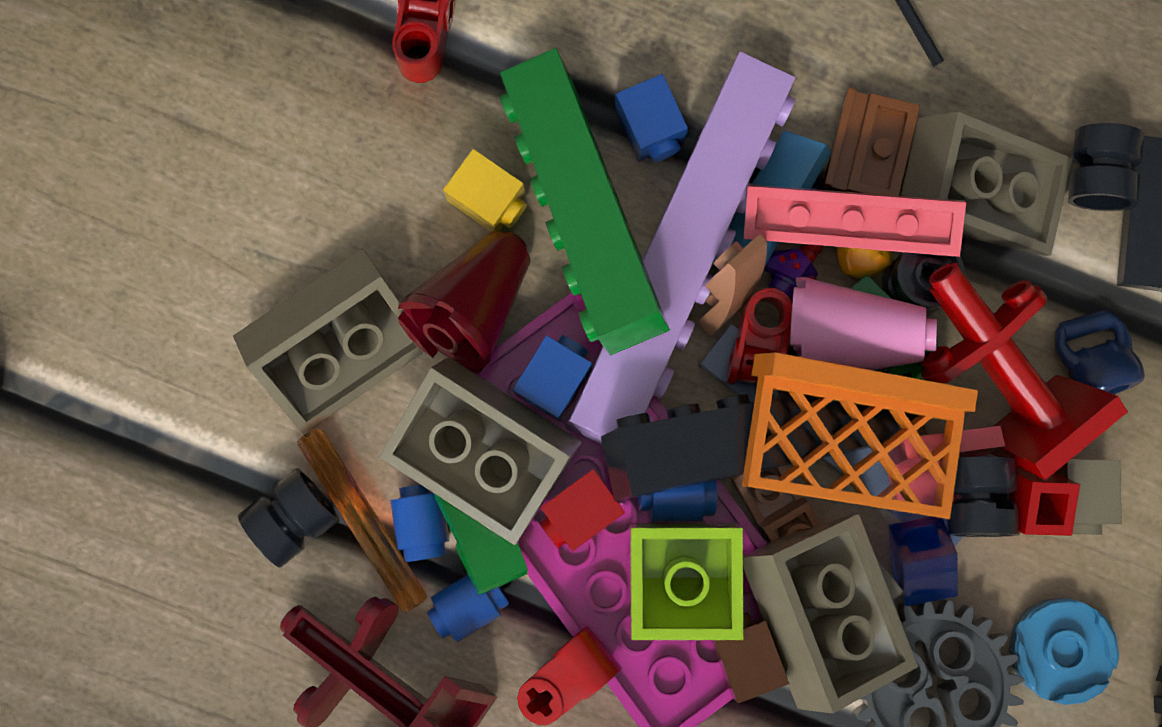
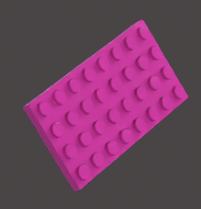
[476,292,767,727]

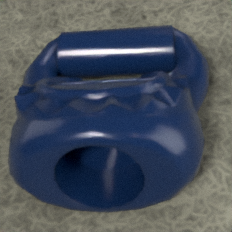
[1054,309,1145,394]

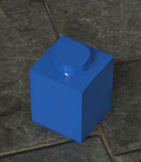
[614,74,688,162]
[513,335,592,422]

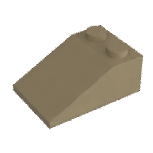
[900,111,1072,256]

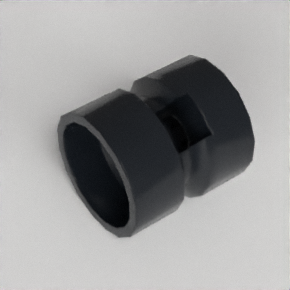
[1068,123,1145,211]
[882,252,965,315]
[947,456,1020,537]
[238,468,340,568]

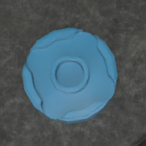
[1009,598,1119,705]

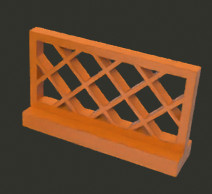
[742,352,978,519]

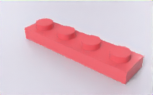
[744,185,966,257]

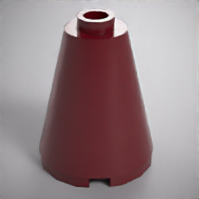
[398,231,531,374]

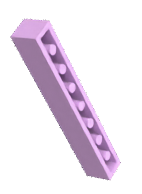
[565,51,796,445]

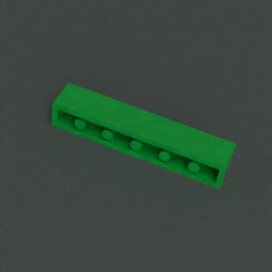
[499,48,670,356]

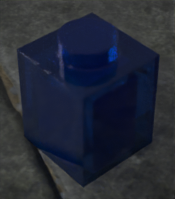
[889,516,958,606]

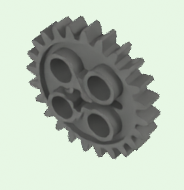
[852,598,1024,727]

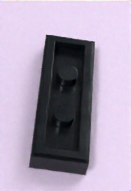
[1117,136,1162,292]

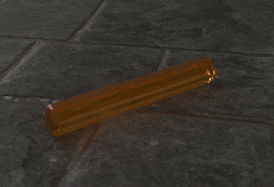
[297,428,427,612]

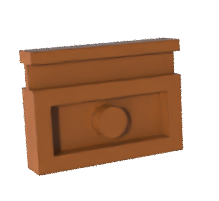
[822,87,920,196]

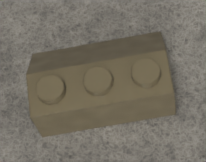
[233,248,423,434]
[379,357,582,545]
[743,514,918,714]

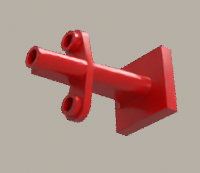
[920,263,1128,480]

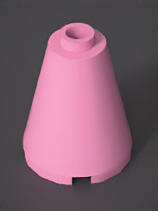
[791,278,937,371]

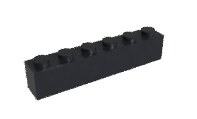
[600,368,927,501]

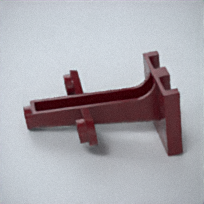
[280,596,497,727]

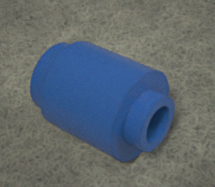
[638,480,717,522]
[390,484,450,562]
[427,574,509,642]

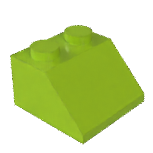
[630,523,743,640]

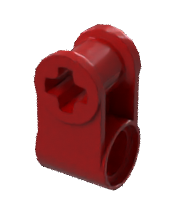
[392,0,455,83]
[726,288,793,385]
[517,626,622,725]

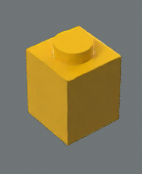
[443,149,527,232]

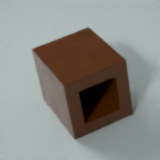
[711,612,789,703]

